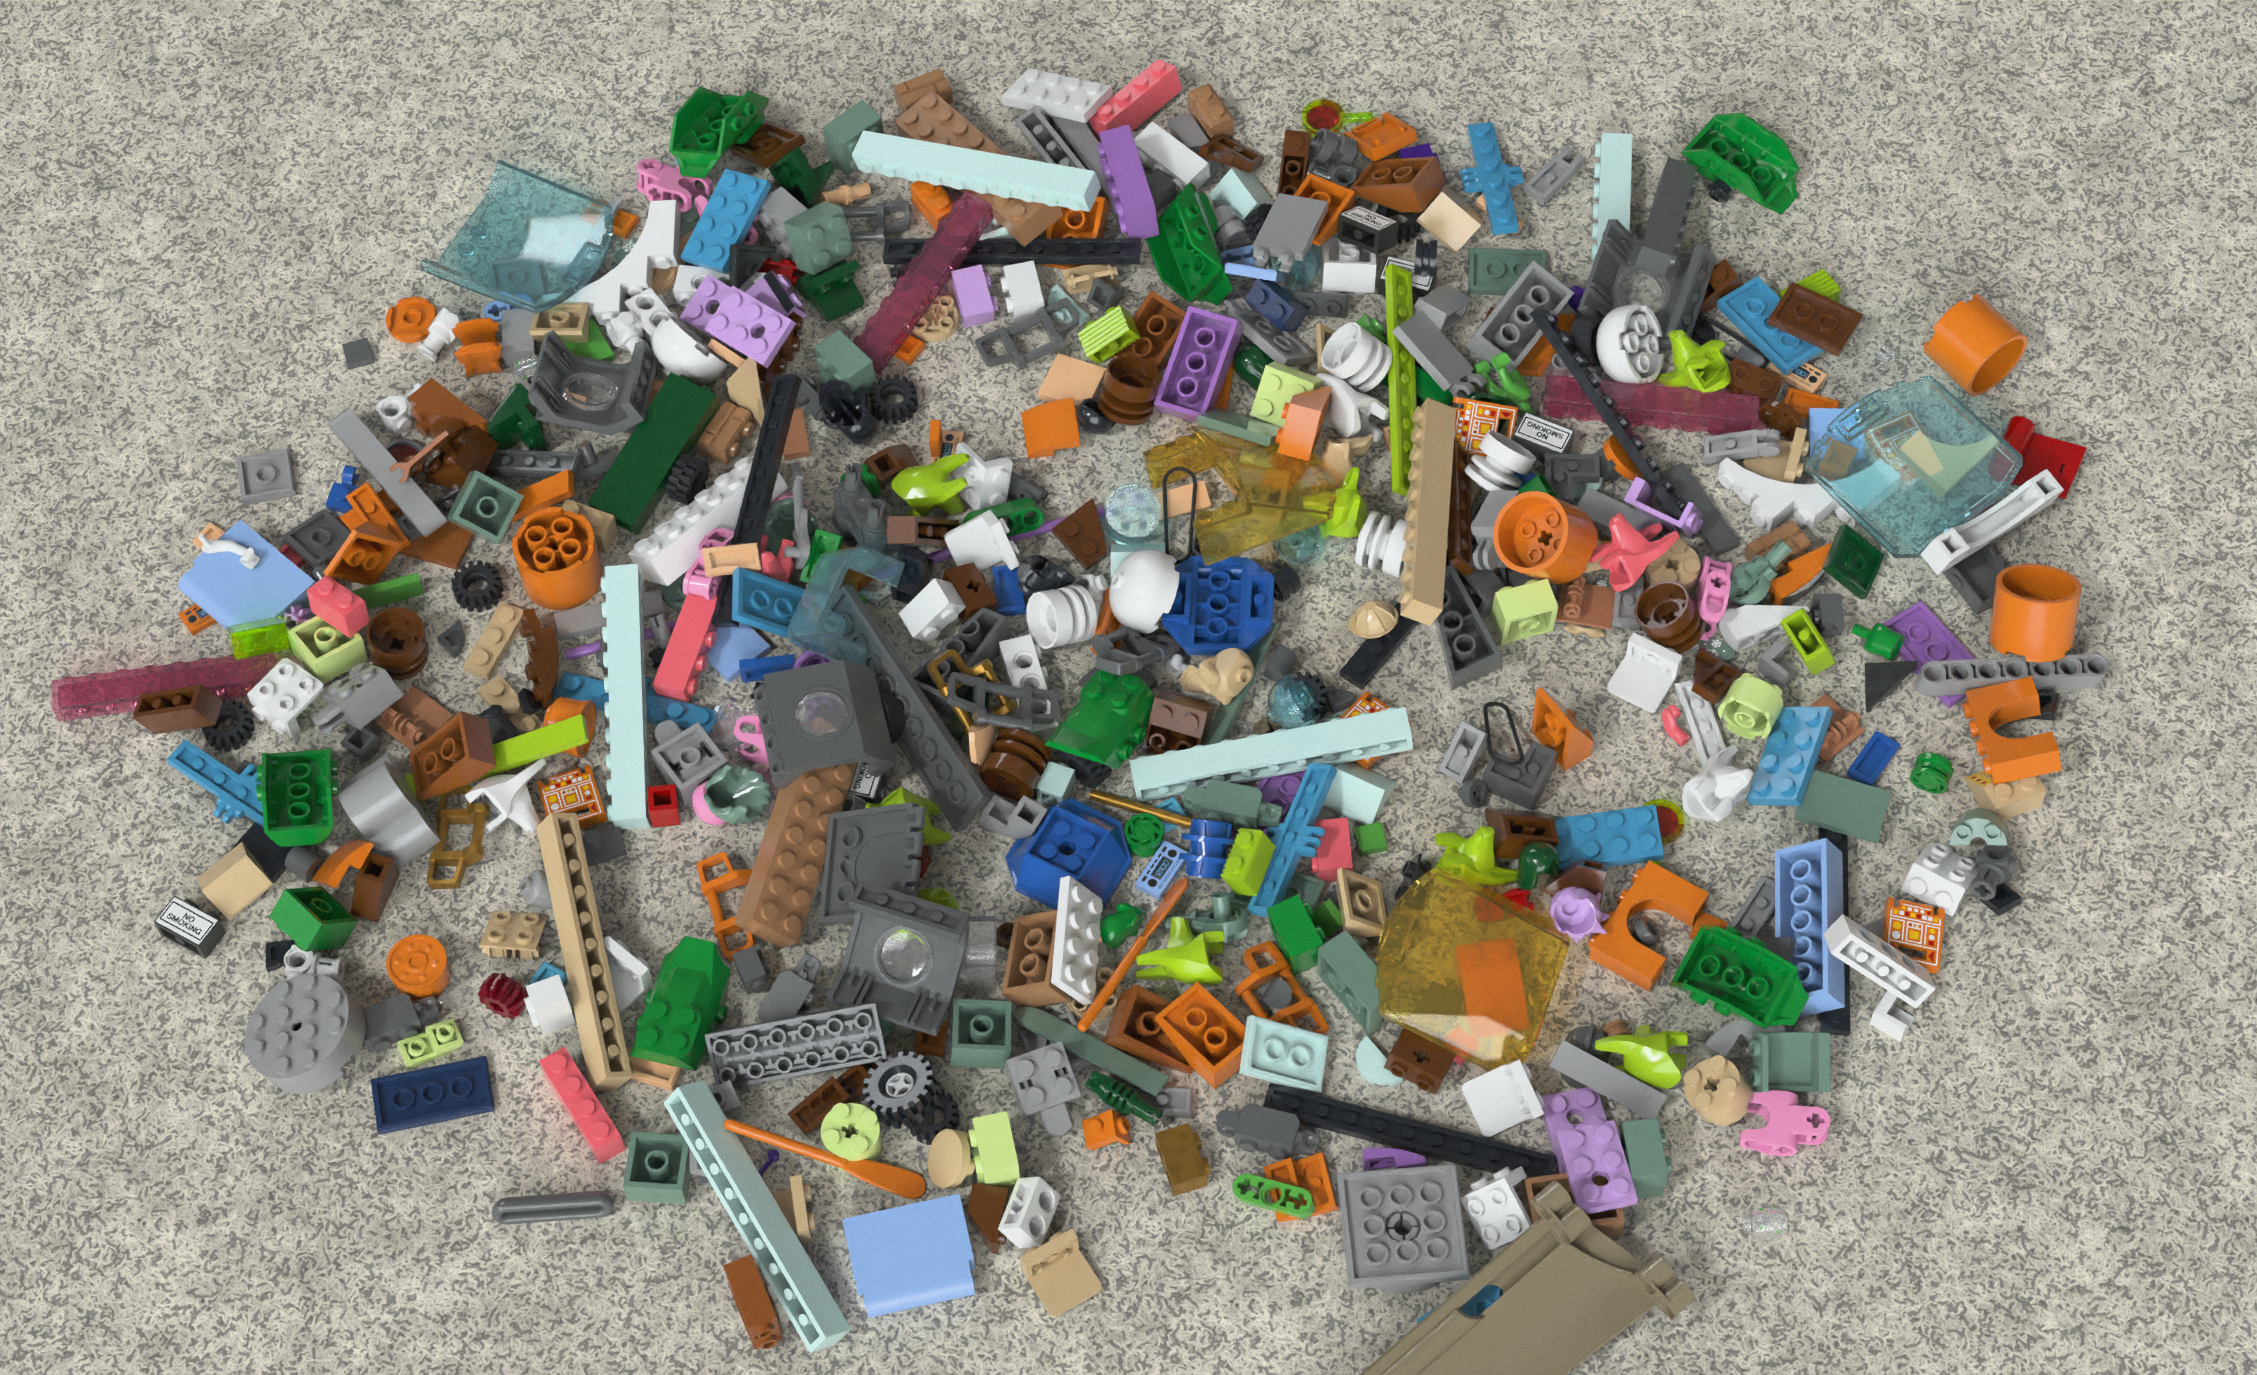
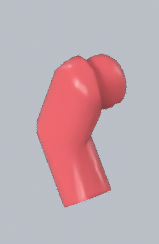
[1661,704,1690,747]

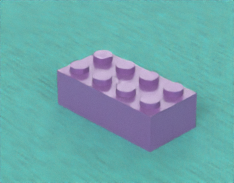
[1096,124,1159,240]
[1154,306,1243,423]

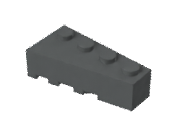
[1435,564,1502,690]
[911,607,1012,717]

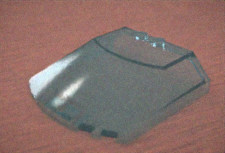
[421,159,613,314]
[1805,376,2023,558]

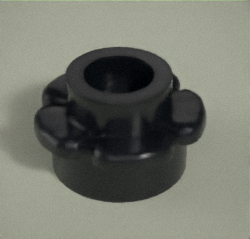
[1707,179,1732,203]

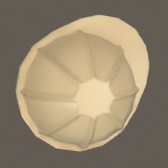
[1348,598,1399,639]

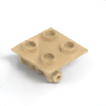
[479,911,548,960]

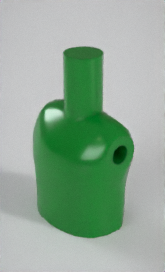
[1852,623,1905,662]

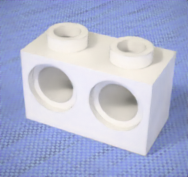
[624,287,680,347]
[998,1177,1061,1248]

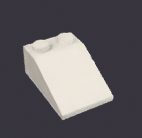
[1321,233,1377,295]

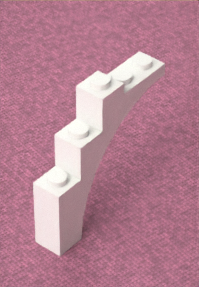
[543,200,681,326]
[1717,457,1901,532]

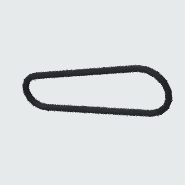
[1691,313,1768,369]
[1162,467,1197,564]
[1483,702,1524,766]

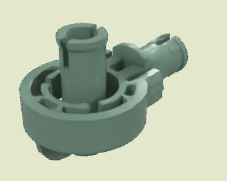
[1729,539,1793,607]
[1165,891,1248,944]

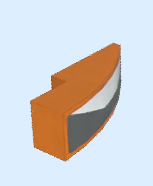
[1769,542,1833,606]

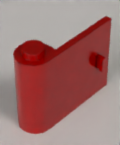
[1988,416,2087,500]

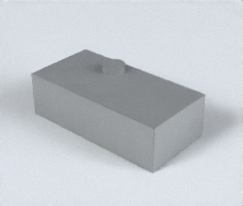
[1465,260,1574,373]

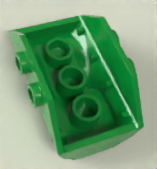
[669,87,769,178]
[1681,113,1800,215]
[1145,182,1233,306]
[1044,670,1155,769]
[256,748,339,847]
[1669,925,1809,1029]
[629,936,731,1071]

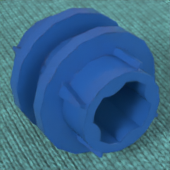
[1179,819,1235,879]

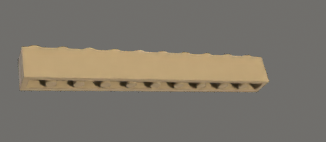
[1398,398,1456,626]
[536,812,632,1091]

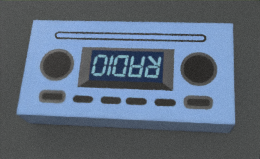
[1135,840,1188,901]

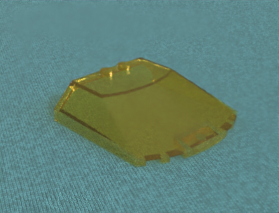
[1375,866,1570,1071]

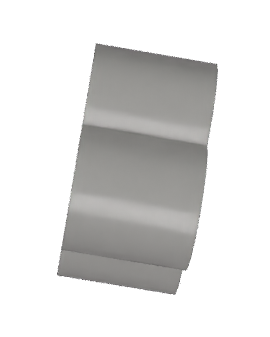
[338,752,441,870]

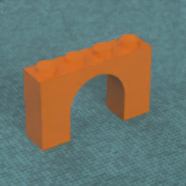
[1962,676,2062,785]
[1588,860,1709,992]

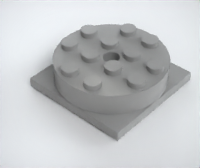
[1337,1164,1470,1294]

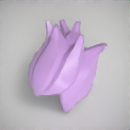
[1550,887,1610,943]

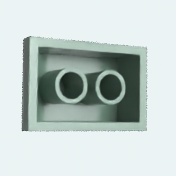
[1317,930,1387,1037]

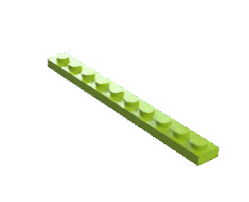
[1385,263,1416,497]

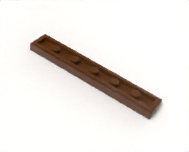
[1448,441,1473,576]

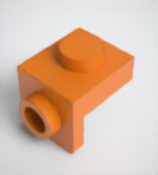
[1082,1109,1131,1150]

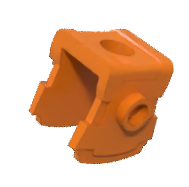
[452,318,503,378]

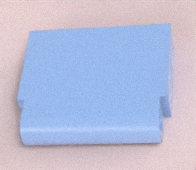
[178,519,316,647]
[842,1194,976,1318]

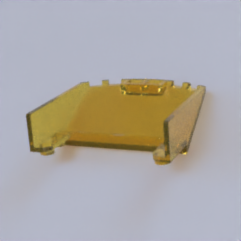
[1142,425,1337,566]

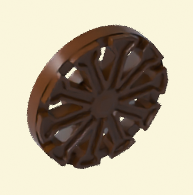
[1758,399,1806,440]

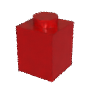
[647,784,681,828]

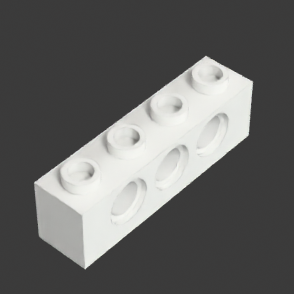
[673,265,780,310]
[999,634,1062,743]
[1823,914,1936,1008]

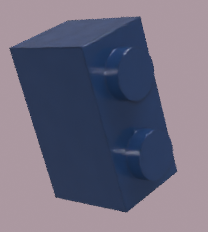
[1244,279,1309,332]

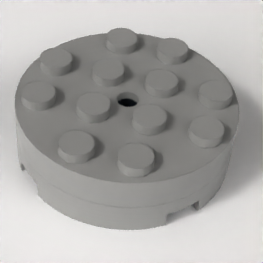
[245,974,366,1094]

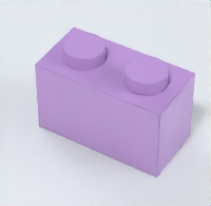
[951,264,998,328]

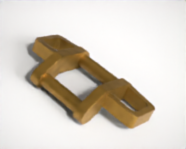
[927,649,1017,738]
[426,784,490,889]

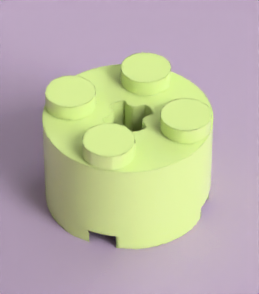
[1718,673,1783,740]
[821,1103,882,1170]

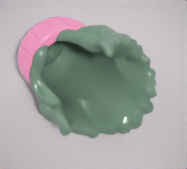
[762,492,819,562]
[692,764,772,825]

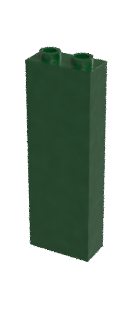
[588,372,720,535]

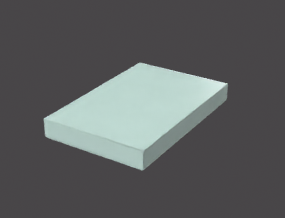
[1239,1015,1329,1094]

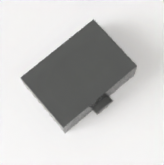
[1943,545,2006,615]

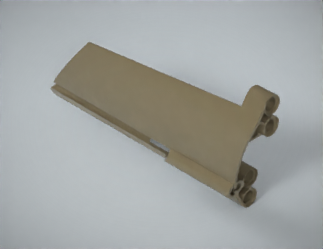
[1359,1180,1696,1375]

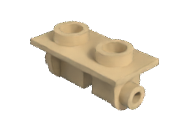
[1062,264,1118,296]

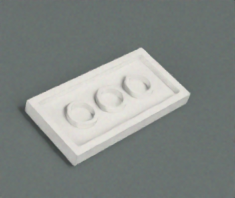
[1001,68,1113,123]
[1051,876,1103,1005]

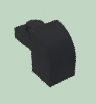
[890,545,933,604]

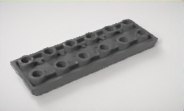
[705,1002,887,1088]

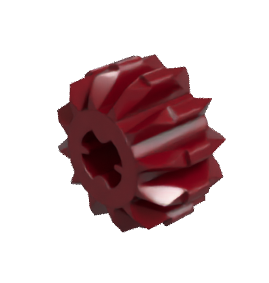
[478,973,529,1019]

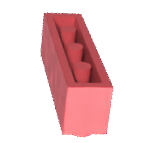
[1089,59,1182,142]
[652,594,718,703]
[539,1047,626,1164]

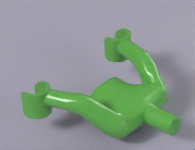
[1473,352,1535,415]

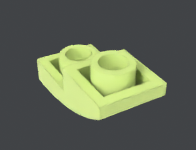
[397,1019,464,1070]

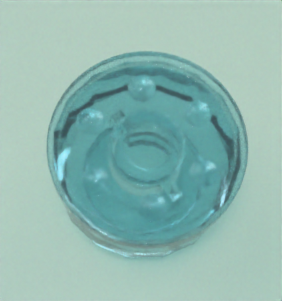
[1102,484,1161,545]

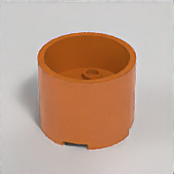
[1923,294,2028,397]
[1493,491,1597,584]
[512,507,603,610]
[1989,564,2082,662]

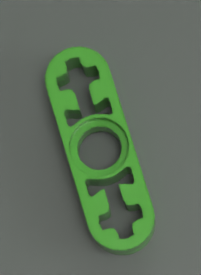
[1232,1174,1316,1219]

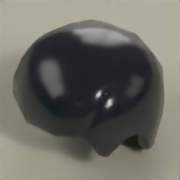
[1076,398,1116,435]

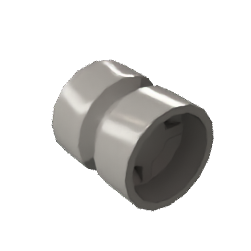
[1213,205,1250,251]

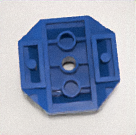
[1162,556,1274,656]
[1005,798,1132,910]

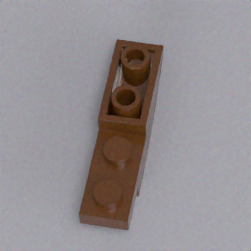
[757,311,803,403]
[519,608,559,711]

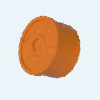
[543,697,596,758]
[386,934,451,1001]

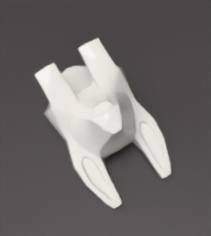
[1316,373,1389,442]
[1682,745,1756,822]
[465,758,547,836]

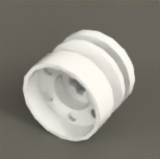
[1321,322,1393,393]
[1464,430,1537,491]
[1355,511,1407,578]
[1026,584,1097,649]

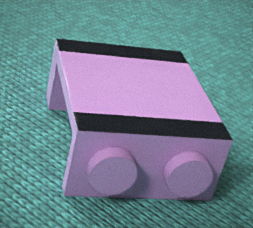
[745,270,807,338]
[1623,477,1703,539]

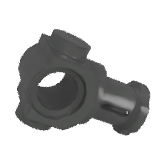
[1306,161,1360,196]
[1970,843,2020,900]

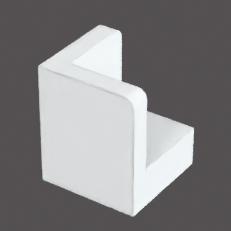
[1870,990,1914,1042]

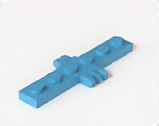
[1460,122,1524,235]
[555,671,720,738]
[167,740,264,827]
[1247,763,1337,917]

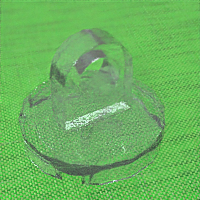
[710,697,758,752]

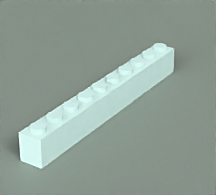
[852,130,1101,212]
[601,563,651,830]
[1129,707,1413,802]
[664,1080,851,1353]

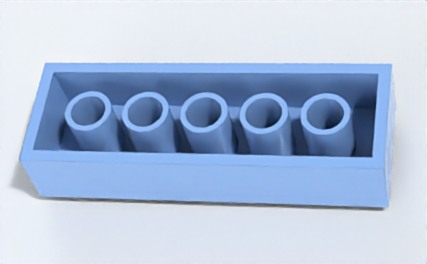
[1775,838,1845,1017]

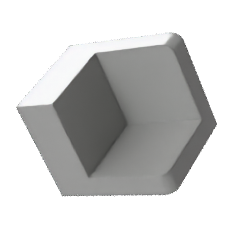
[1757,640,1800,690]

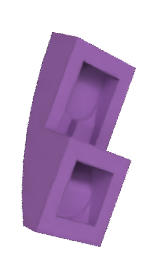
[1362,1148,1426,1171]

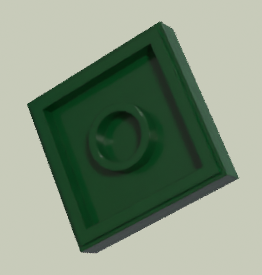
[1822,524,1884,600]

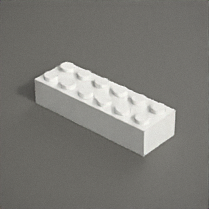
[628,457,788,586]

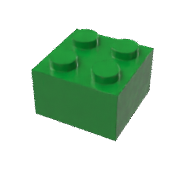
[269,886,358,952]
[1267,894,1327,975]

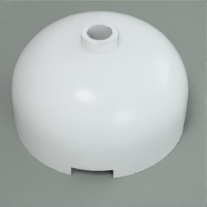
[1596,304,1664,385]
[652,314,729,386]
[1109,549,1179,634]

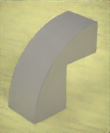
[978,794,1048,839]
[1701,1020,1786,1058]

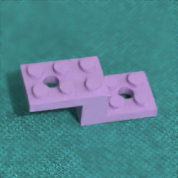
[679,274,796,368]
[1541,1087,1638,1214]

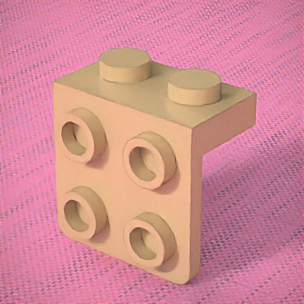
[1742,427,1810,483]
[771,1175,816,1245]
[1020,1228,1102,1318]

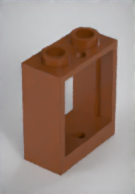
[723,1254,783,1350]

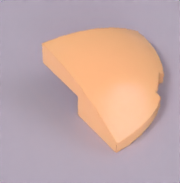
[969,724,996,775]

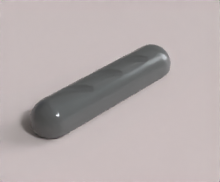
[492,1191,614,1225]

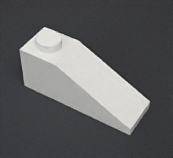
[1718,605,1810,653]

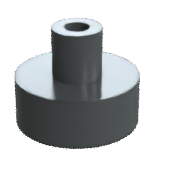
[1458,779,1488,808]
[1631,916,1660,946]

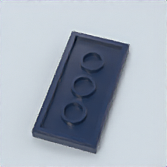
[371,1056,495,1135]

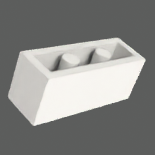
[1134,121,1211,192]

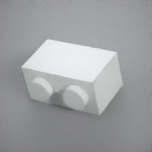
[1000,261,1045,322]
[899,578,966,642]
[524,974,576,1035]

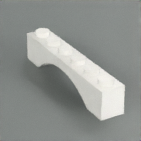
[1920,469,2064,576]

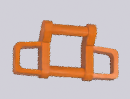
[696,852,756,962]
[1234,941,1329,1035]

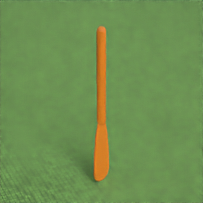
[1077,878,1189,1032]
[724,1119,926,1200]

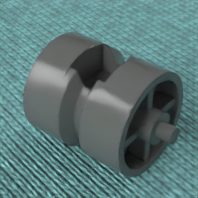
[1310,128,1357,167]

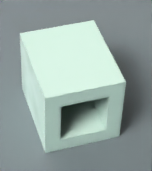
[1036,761,1076,806]

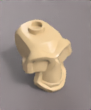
[1317,433,1374,491]
[1180,648,1254,705]

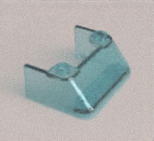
[787,546,905,665]

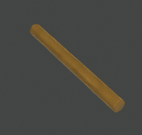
[1089,789,1194,829]

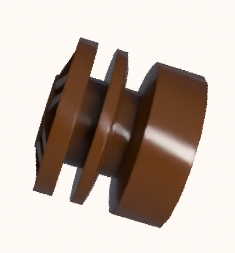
[1098,356,1161,426]
[1634,581,1706,654]
[366,607,429,680]
[979,728,1052,801]

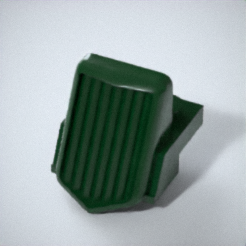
[768,147,834,209]
[794,259,864,322]
[487,383,548,451]

